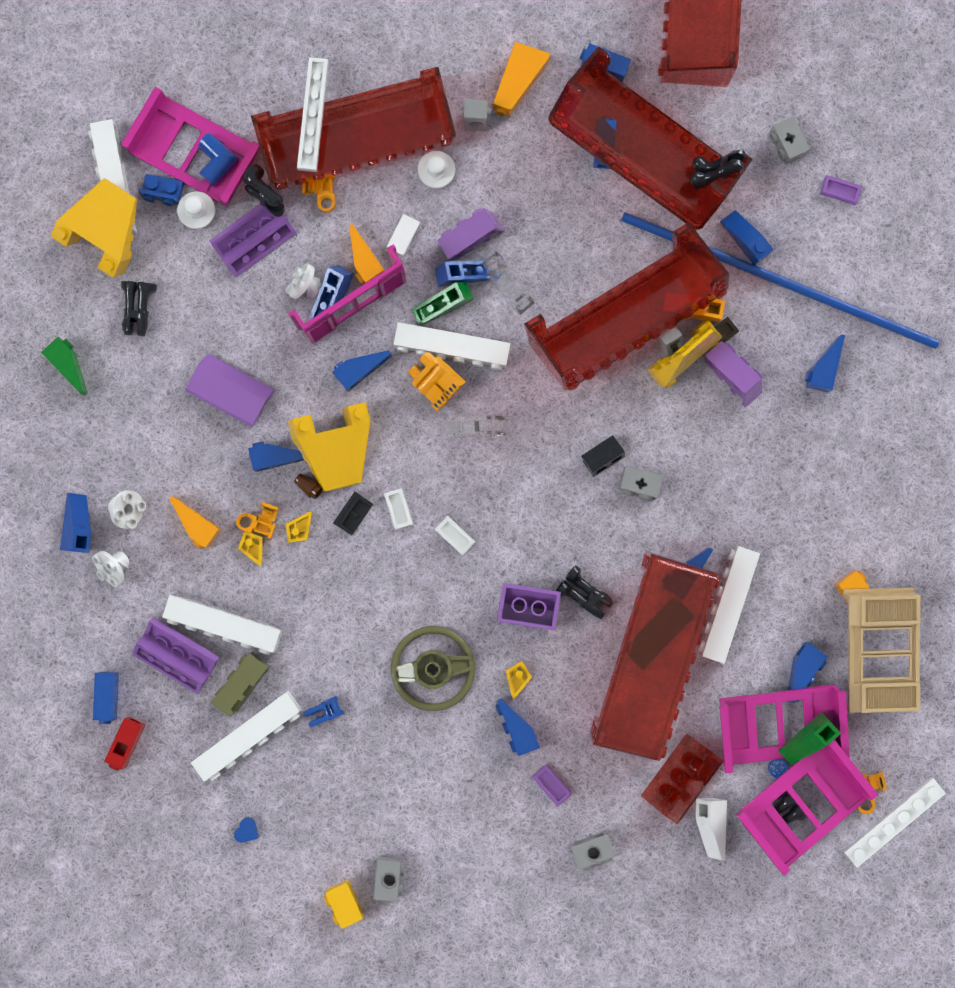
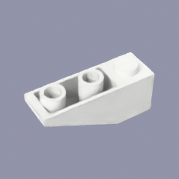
[696,798,727,860]

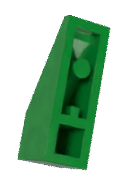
[412,282,474,326]
[41,337,88,396]

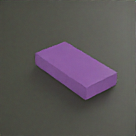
[820,175,862,205]
[532,764,572,807]

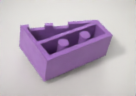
[437,208,505,261]
[705,341,762,407]

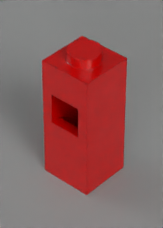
[104,717,146,771]

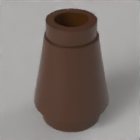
[294,473,323,499]

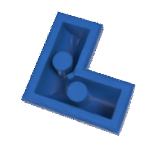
[198,133,240,187]

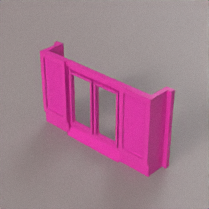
[121,87,261,207]
[288,244,407,344]
[719,684,850,773]
[736,740,878,876]

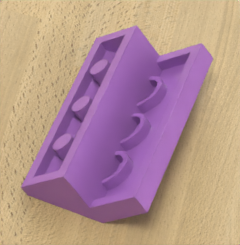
[209,204,296,277]
[185,354,274,427]
[132,617,219,694]

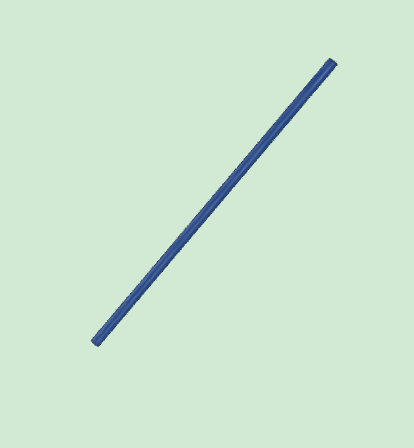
[621,212,940,349]

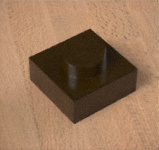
[714,316,739,343]

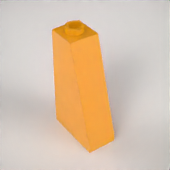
[493,42,551,116]

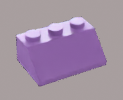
[497,583,561,631]

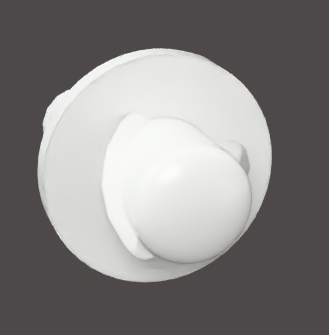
[418,151,455,189]
[177,191,216,230]
[286,263,322,299]
[108,490,146,529]
[92,551,130,588]

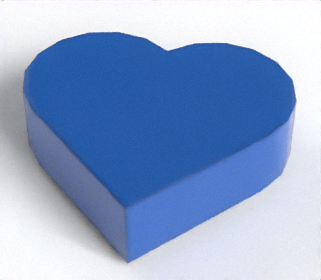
[234,817,259,843]

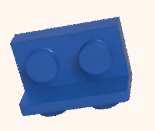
[139,174,184,206]

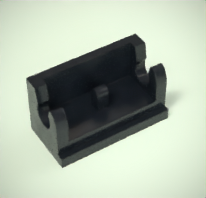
[581,435,625,477]
[333,491,373,536]

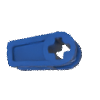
[304,696,344,728]

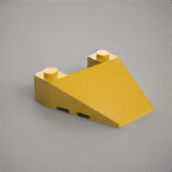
[50,178,137,278]
[647,320,723,388]
[287,402,370,492]

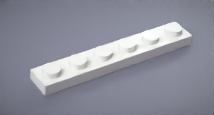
[297,57,329,172]
[843,777,946,868]

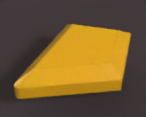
[285,511,312,543]
[238,531,263,566]
[506,661,532,699]

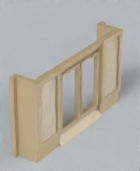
[843,587,921,713]

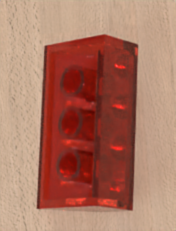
[641,733,724,825]

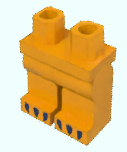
[408,352,466,411]

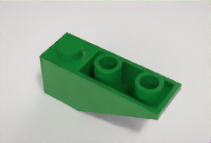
[778,712,841,765]

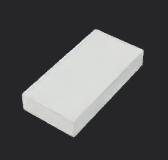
[387,214,420,257]
[384,488,414,530]
[435,516,475,556]

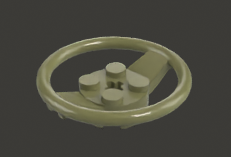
[391,626,476,711]

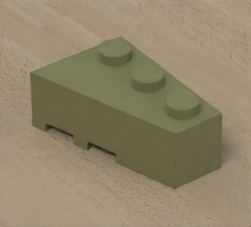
[211,653,271,717]

